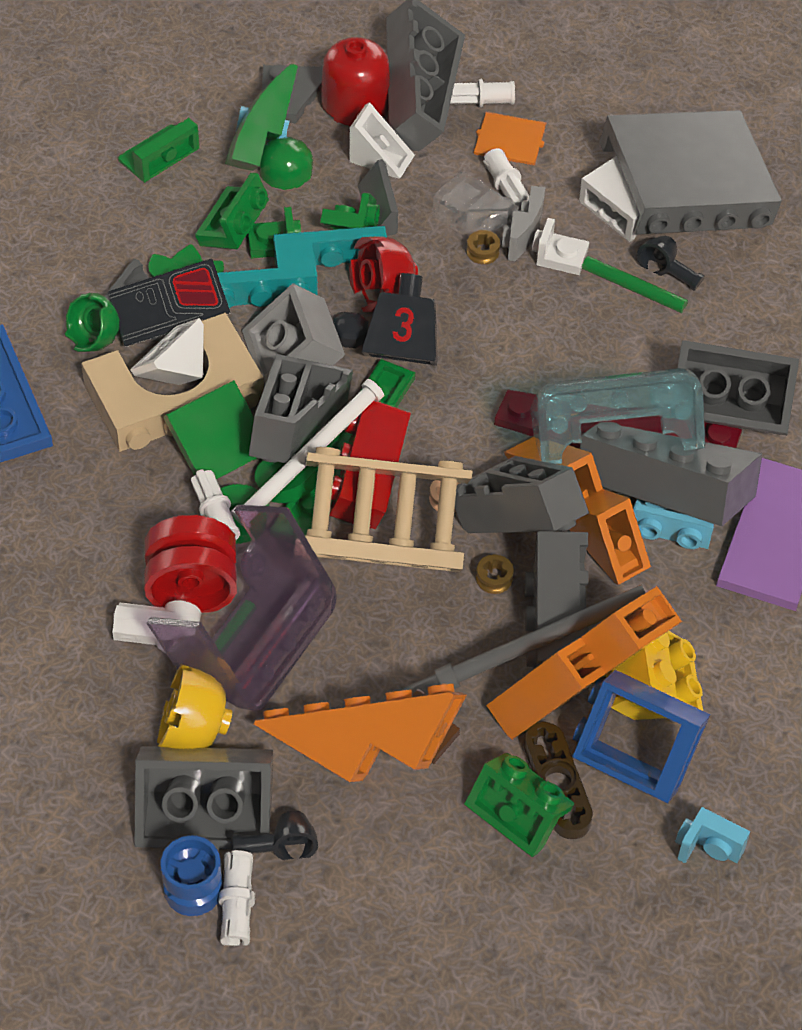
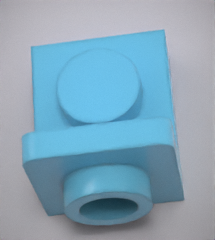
[675,807,750,863]

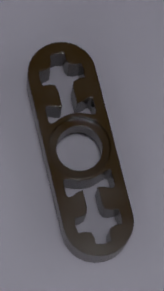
[524,722,593,839]

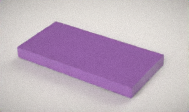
[716,458,802,611]

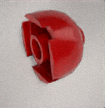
[350,237,418,312]

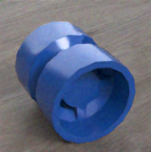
[161,835,223,916]

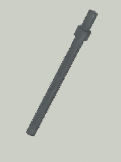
[405,584,645,695]

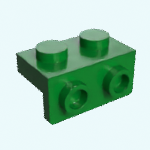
[195,173,269,249]

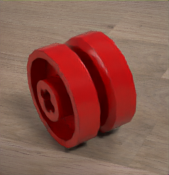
[144,515,237,613]

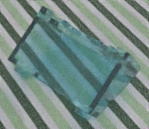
[531,368,705,464]

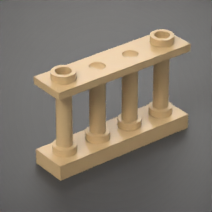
[296,447,472,572]

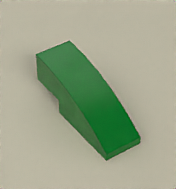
[225,64,298,171]

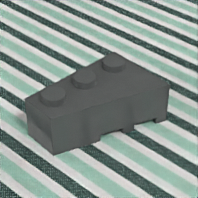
[455,456,589,533]
[524,531,589,669]

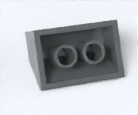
[669,340,799,436]
[135,746,273,849]

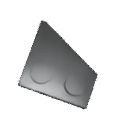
[262,65,323,123]

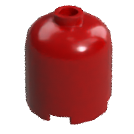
[321,37,390,126]

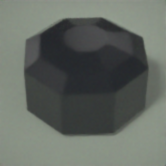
[333,312,369,348]

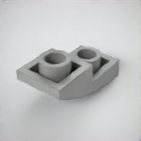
[502,186,546,261]

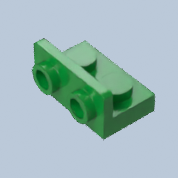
[464,753,574,857]

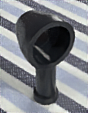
[637,235,705,291]
[232,811,318,860]

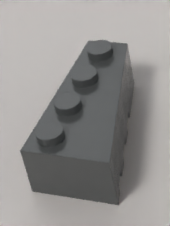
[580,422,763,526]

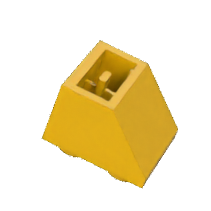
[606,631,703,720]

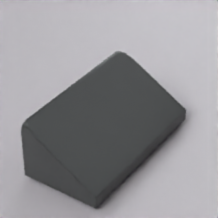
[358,159,398,236]

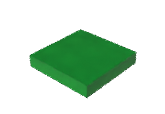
[163,380,258,479]

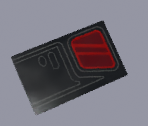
[108,259,230,347]

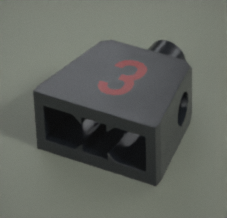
[362,273,438,366]

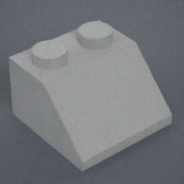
[242,284,345,387]

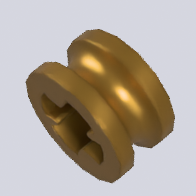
[467,230,500,265]
[476,554,514,594]

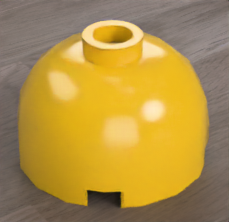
[157,664,232,749]

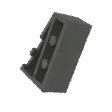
[249,354,353,463]

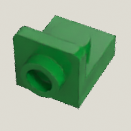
[320,192,380,230]
[248,207,301,258]

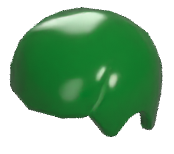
[259,137,313,190]
[65,293,120,352]

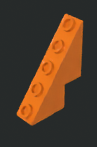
[504,435,651,585]
[486,586,682,740]
[254,683,467,782]

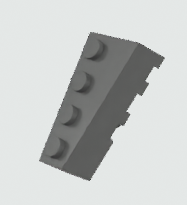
[386,0,465,151]

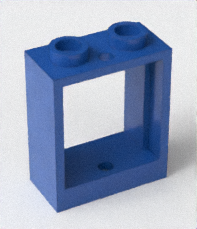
[573,670,710,803]

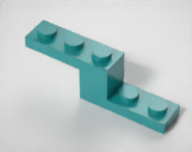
[217,226,387,308]

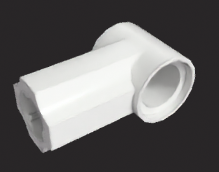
[112,601,201,656]

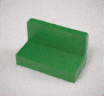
[118,118,199,183]

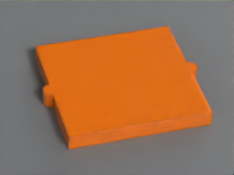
[474,112,546,166]

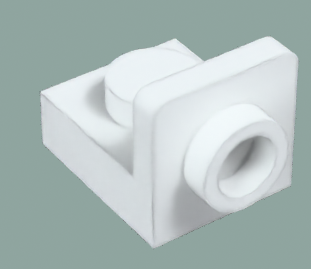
[532,218,589,275]

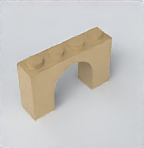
[81,313,264,452]

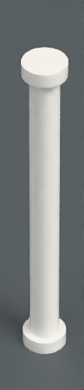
[231,379,384,529]

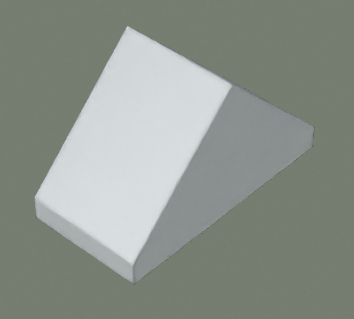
[350,103,415,179]
[130,318,204,385]

